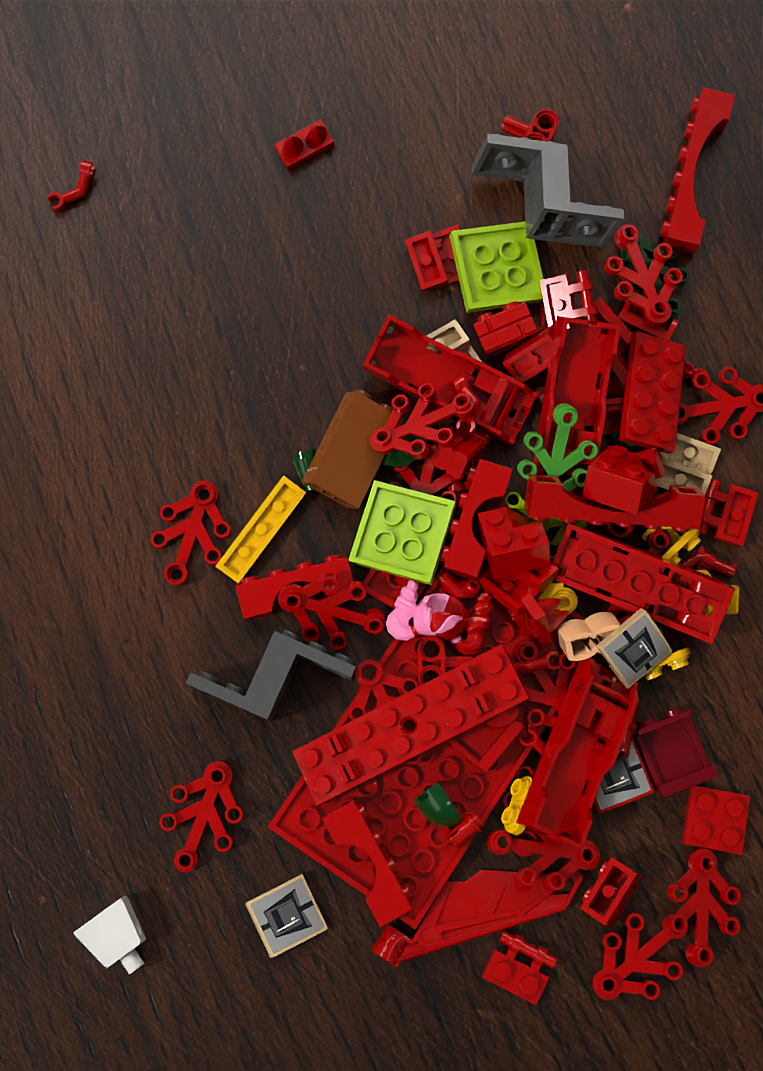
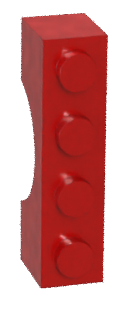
[440,459,513,580]
[235,554,356,622]
[322,800,414,927]

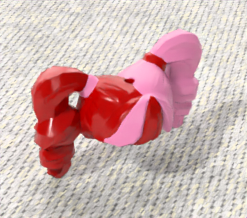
[386,579,493,655]

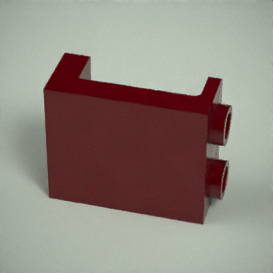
[634,707,718,797]

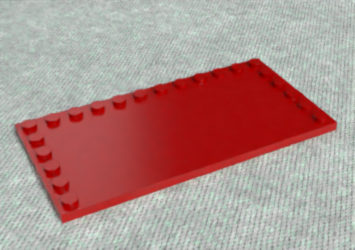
[268,554,585,929]

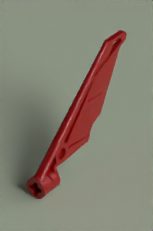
[371,870,583,967]

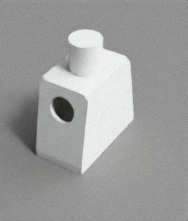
[74,896,146,974]

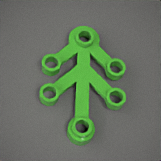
[517,403,598,491]

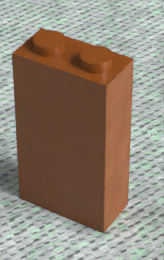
[302,390,402,509]

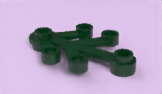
[614,229,690,323]

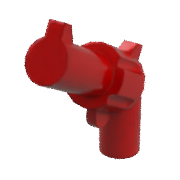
[679,545,738,578]

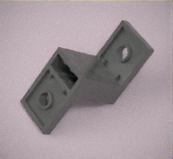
[472,133,624,248]
[186,629,356,721]

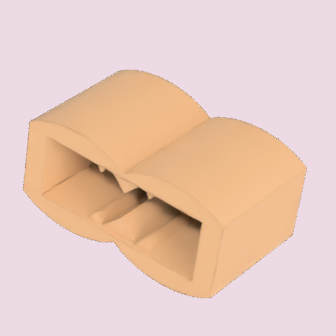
[556,612,621,661]

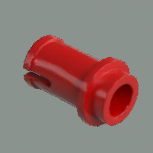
[446,811,485,849]

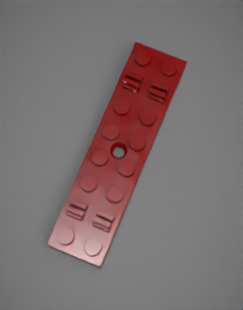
[292,644,530,806]

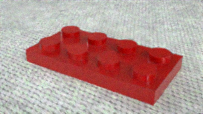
[619,331,686,454]

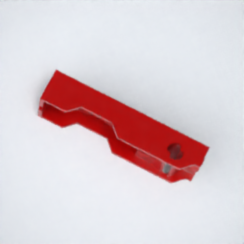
[362,314,538,445]
[533,316,621,494]
[552,523,735,644]
[516,658,639,850]

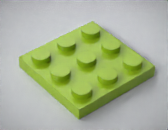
[449,222,544,313]
[348,480,457,585]

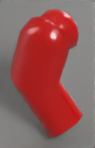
[437,571,480,599]

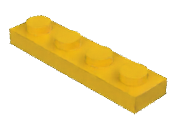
[215,476,306,583]

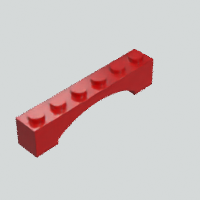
[660,87,735,255]
[524,474,706,532]

